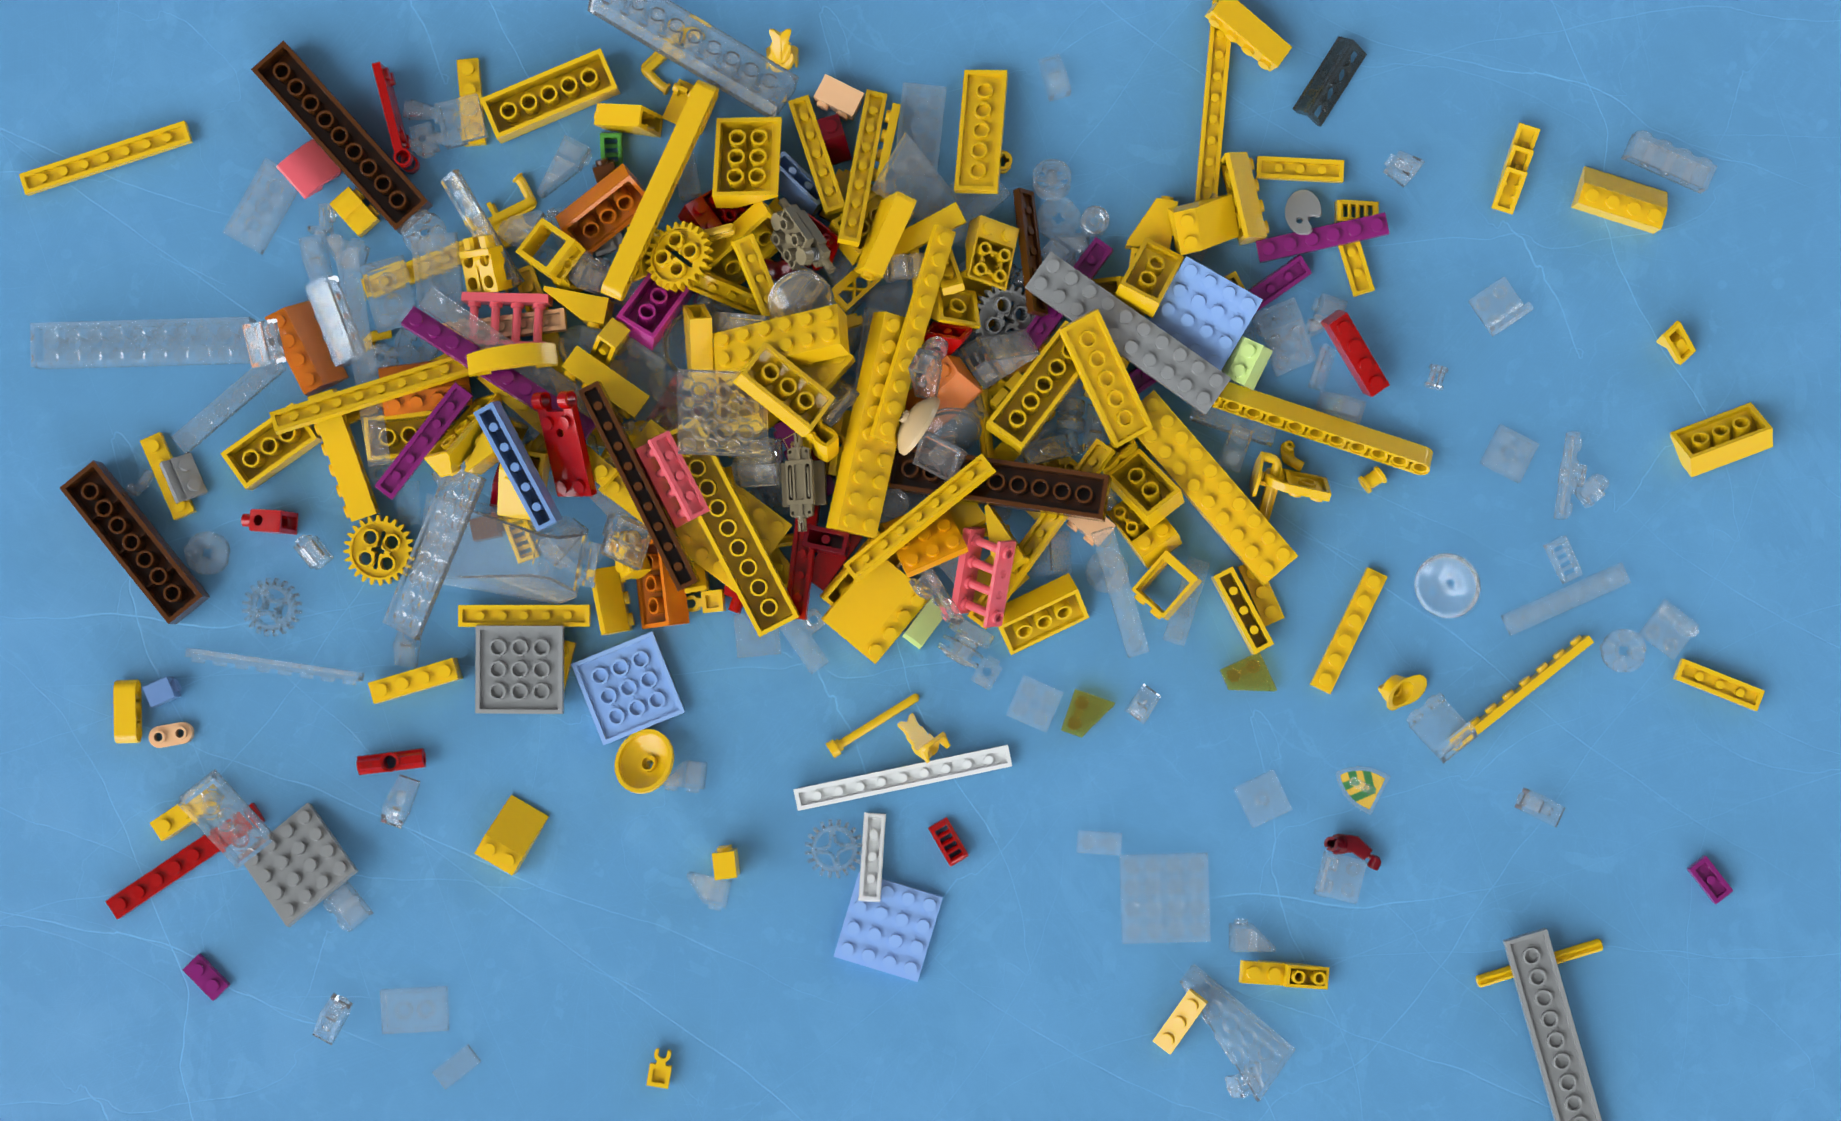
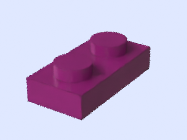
[1687,855,1733,904]
[183,953,231,1001]

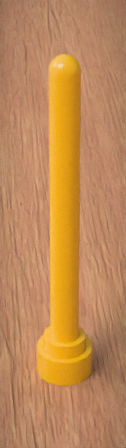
[825,694,920,758]

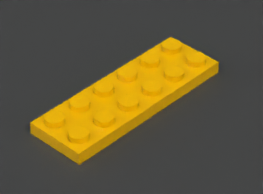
[954,70,1008,194]
[1058,309,1153,448]

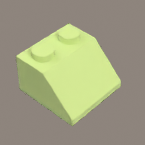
[1221,336,1273,391]

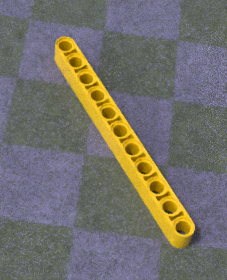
[601,79,719,301]
[1211,382,1433,475]

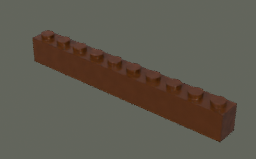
[578,381,700,591]

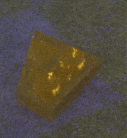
[1219,652,1277,691]
[1061,689,1115,738]

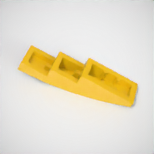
[1491,122,1541,215]

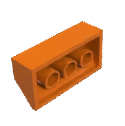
[555,163,646,257]
[265,301,349,397]
[904,355,983,447]
[378,360,473,416]
[636,539,690,629]

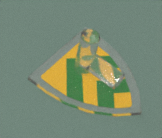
[1335,766,1391,815]

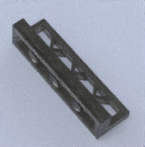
[1292,36,1367,127]

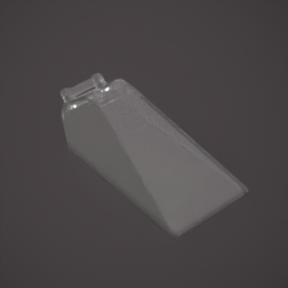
[412,493,602,604]

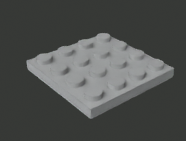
[475,625,564,714]
[240,803,358,927]

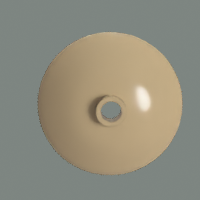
[898,397,940,455]

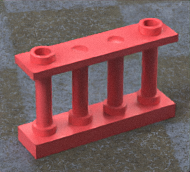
[461,292,553,348]
[634,430,710,529]
[950,527,1016,628]

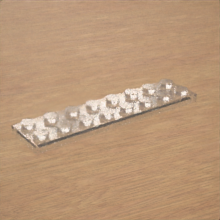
[383,466,486,640]

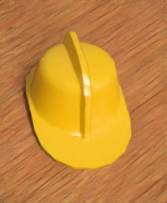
[1378,674,1427,711]

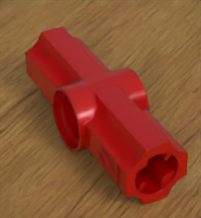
[356,748,426,775]

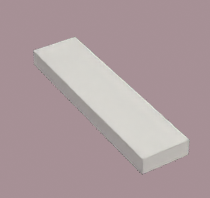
[858,812,886,902]

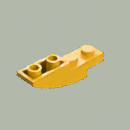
[1238,960,1329,990]

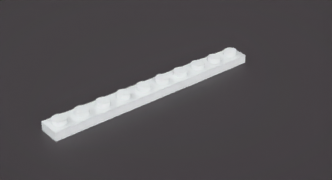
[793,745,1012,811]

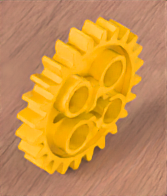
[645,221,714,292]
[343,515,416,586]

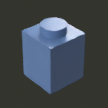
[142,677,181,707]

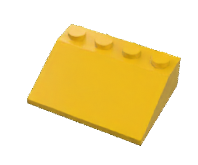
[712,117,782,208]
[821,560,931,664]

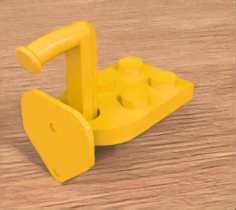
[1249,451,1331,521]

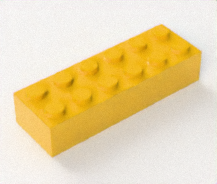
[480,48,620,144]
[713,304,850,383]
[985,320,1080,455]

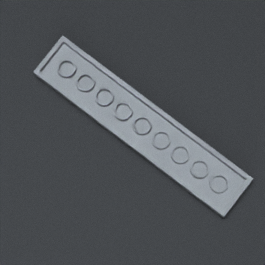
[1025,251,1231,415]
[1503,928,1602,1121]

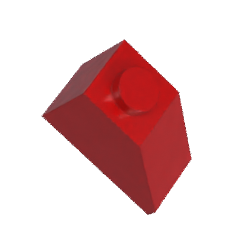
[924,321,973,358]

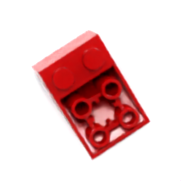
[677,190,753,230]

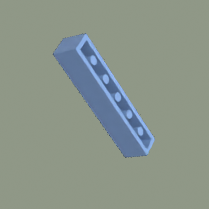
[473,401,563,532]

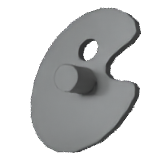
[1285,190,1322,235]

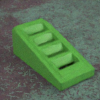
[600,132,623,166]

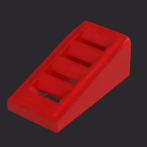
[928,817,969,867]

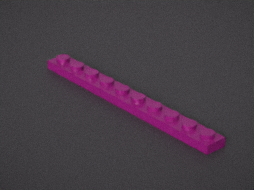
[1128,255,1312,394]
[401,306,596,441]

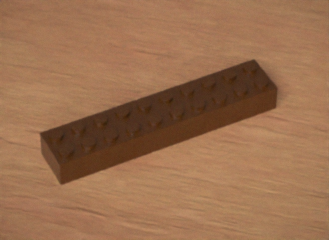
[251,40,433,234]
[887,444,1112,522]

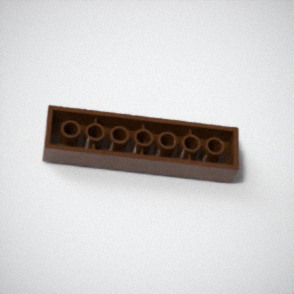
[60,460,210,624]

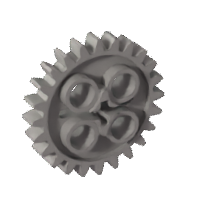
[972,284,1036,355]

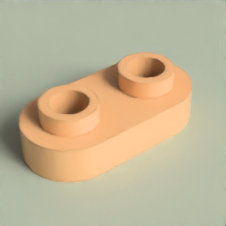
[149,722,194,748]

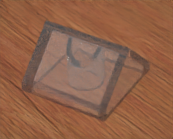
[913,430,968,481]
[1029,531,1073,577]

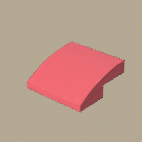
[277,139,342,199]

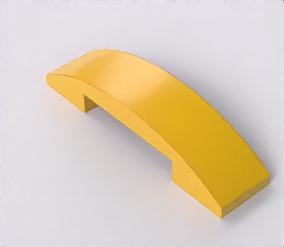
[466,342,558,377]

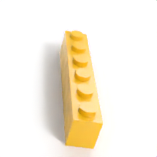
[307,388,380,522]

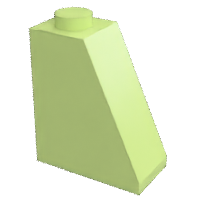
[902,594,950,649]

